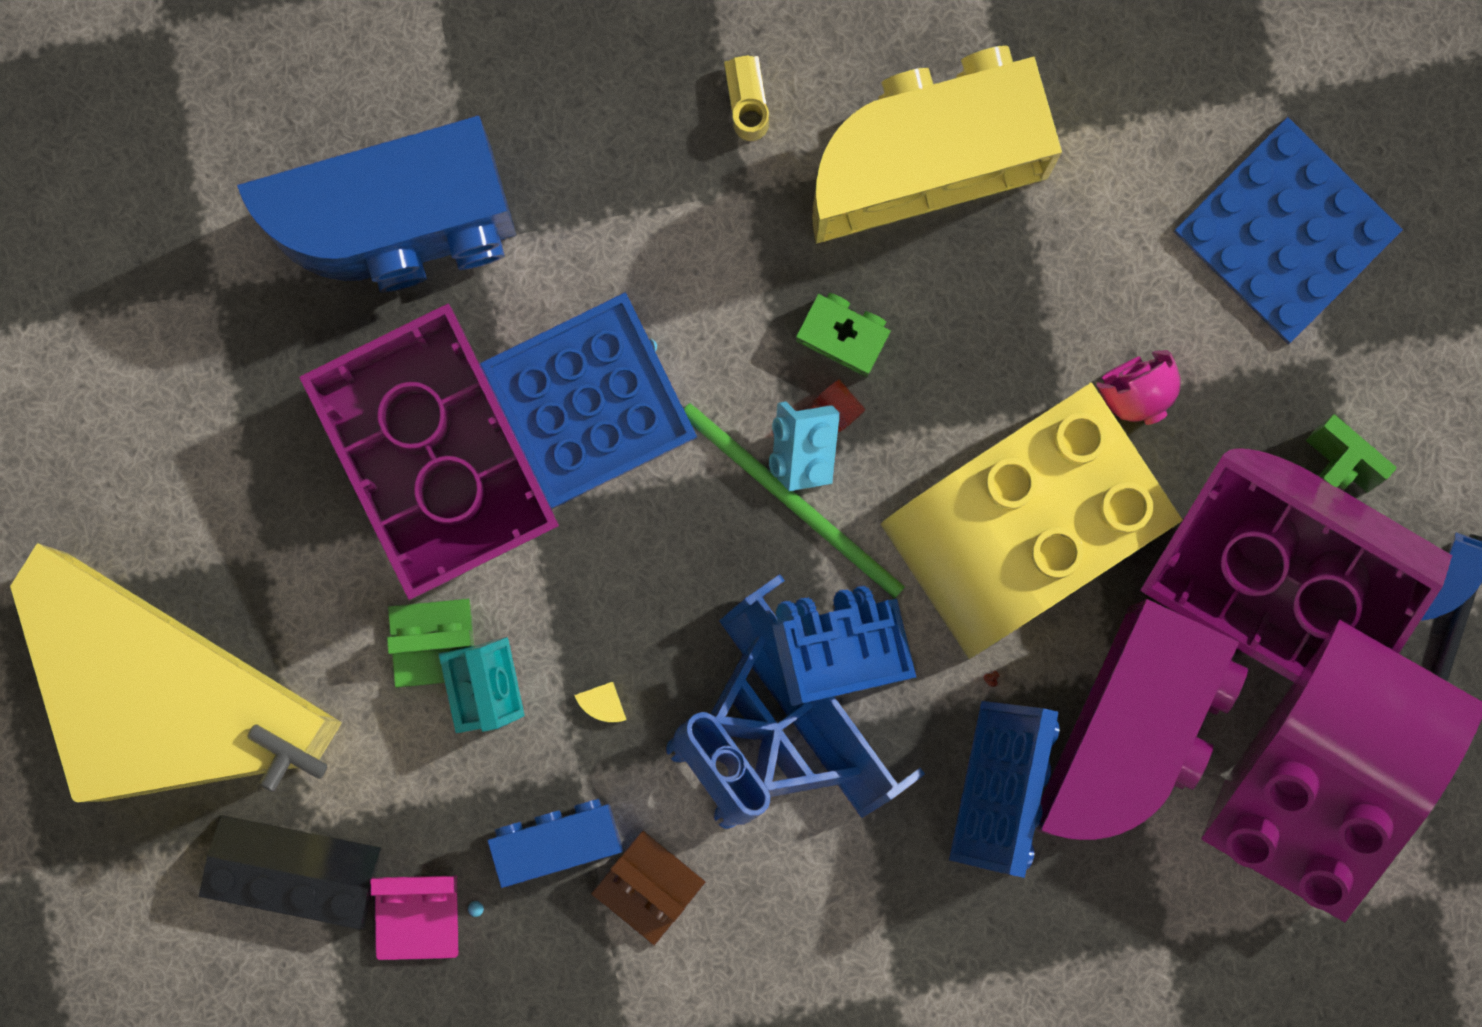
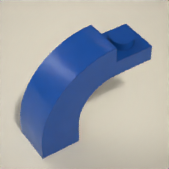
[1421,533,1482,621]

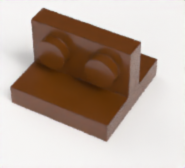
[591,830,706,946]

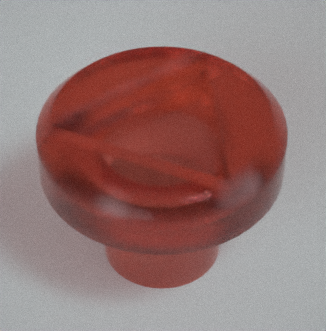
[983,671,1000,687]

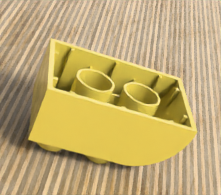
[812,46,1062,244]
[881,382,1183,659]

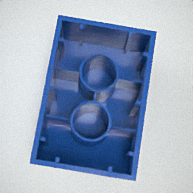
[237,116,517,292]

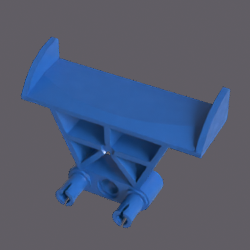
[666,574,925,829]

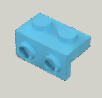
[769,401,840,491]

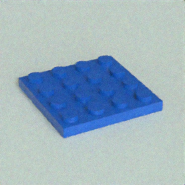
[1174,117,1403,345]
[480,292,697,509]
[949,701,1059,878]

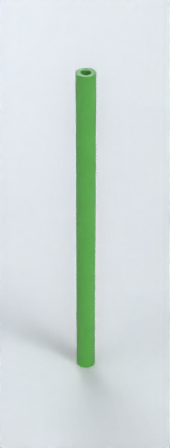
[684,403,905,599]

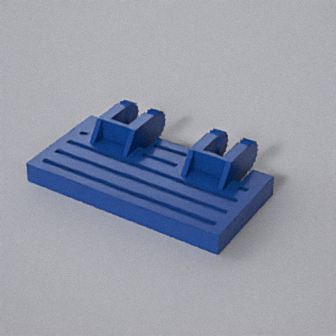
[772,586,916,706]

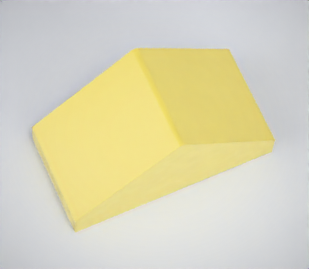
[10,543,342,802]

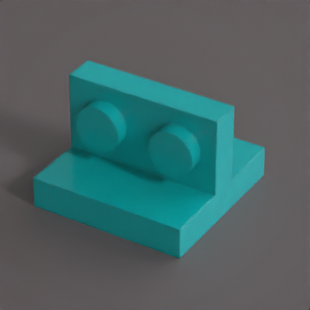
[439,637,525,733]

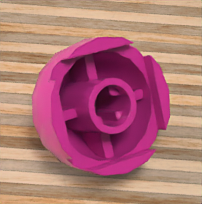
[1096,350,1181,425]

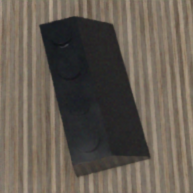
[198,815,381,929]

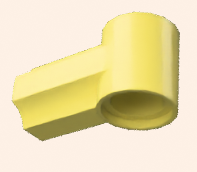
[724,55,769,141]

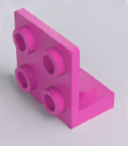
[371,875,459,960]

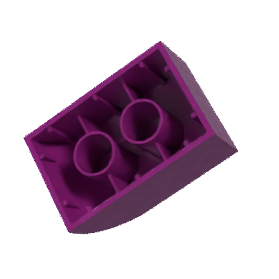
[299,303,559,600]
[1140,448,1452,682]
[1035,599,1248,840]
[1201,620,1482,923]

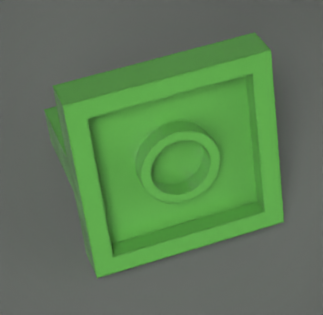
[1306,414,1397,493]
[387,599,474,688]

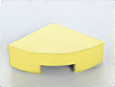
[574,682,627,722]

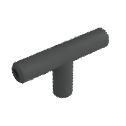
[247,724,328,792]

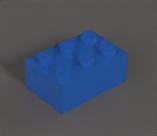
[488,799,623,888]

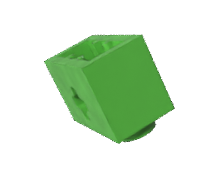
[796,293,891,378]

